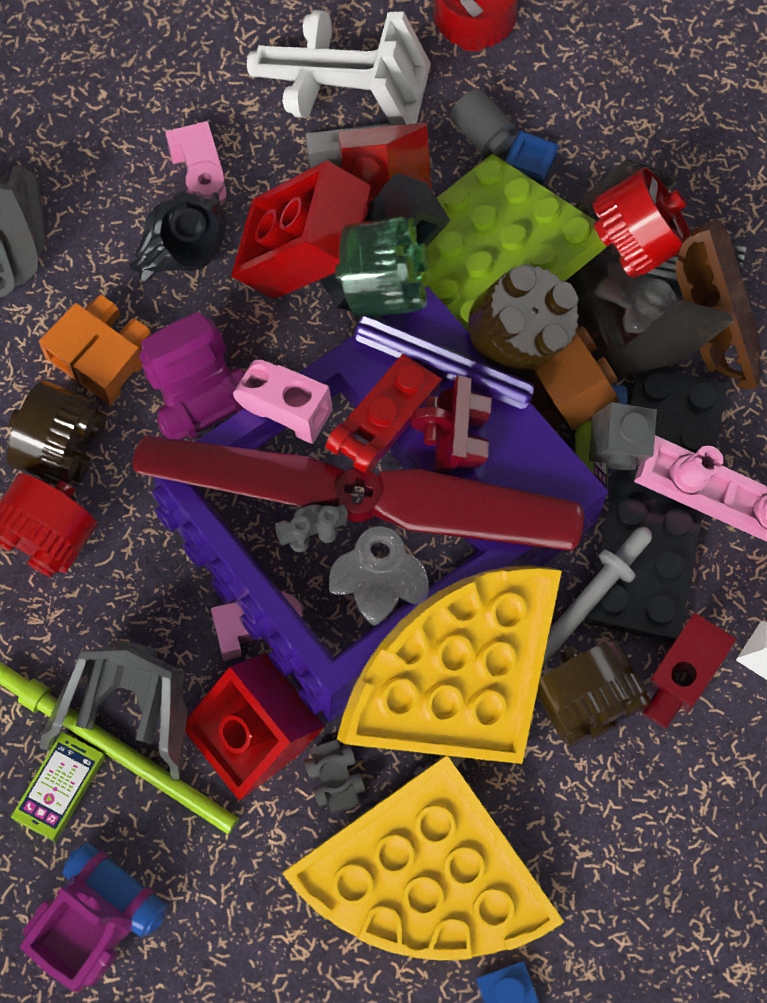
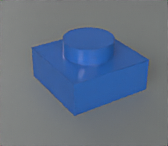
[476,961,539,1003]

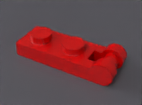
[325,354,442,475]

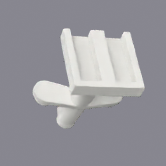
[247,10,431,126]

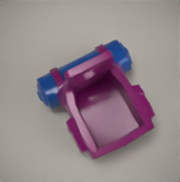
[19,842,168,992]

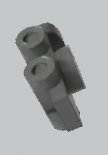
[275,504,348,552]
[303,740,365,815]

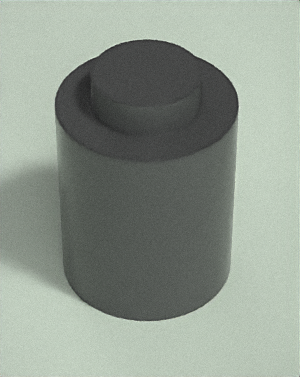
[450,88,516,156]

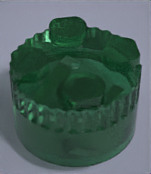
[335,217,429,318]

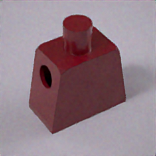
[642,612,737,729]

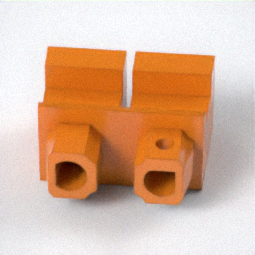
[39,294,151,406]

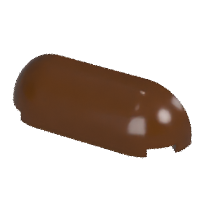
[675,220,760,389]

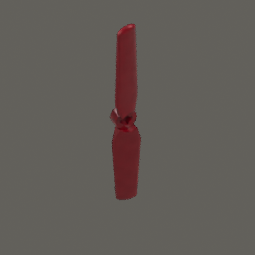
[133,435,585,551]

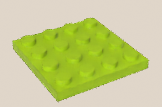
[391,154,607,332]

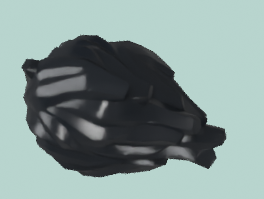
[129,191,227,281]

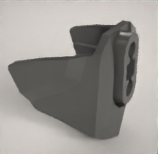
[0,165,45,297]
[40,640,188,780]

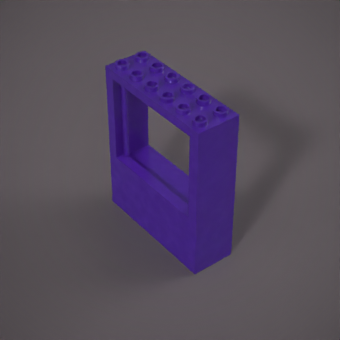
[152,286,609,723]

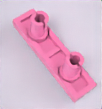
[634,435,767,542]

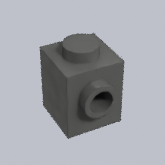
[589,402,657,470]

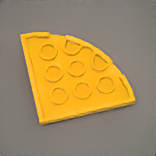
[337,566,562,764]
[282,755,564,960]

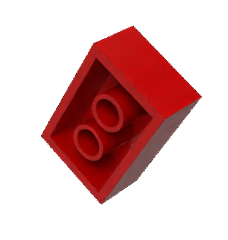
[231,160,371,299]

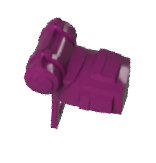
[139,312,246,440]

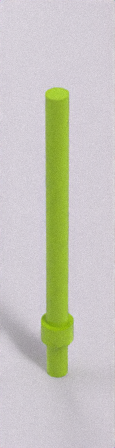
[0,662,239,835]

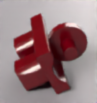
[411,375,492,475]

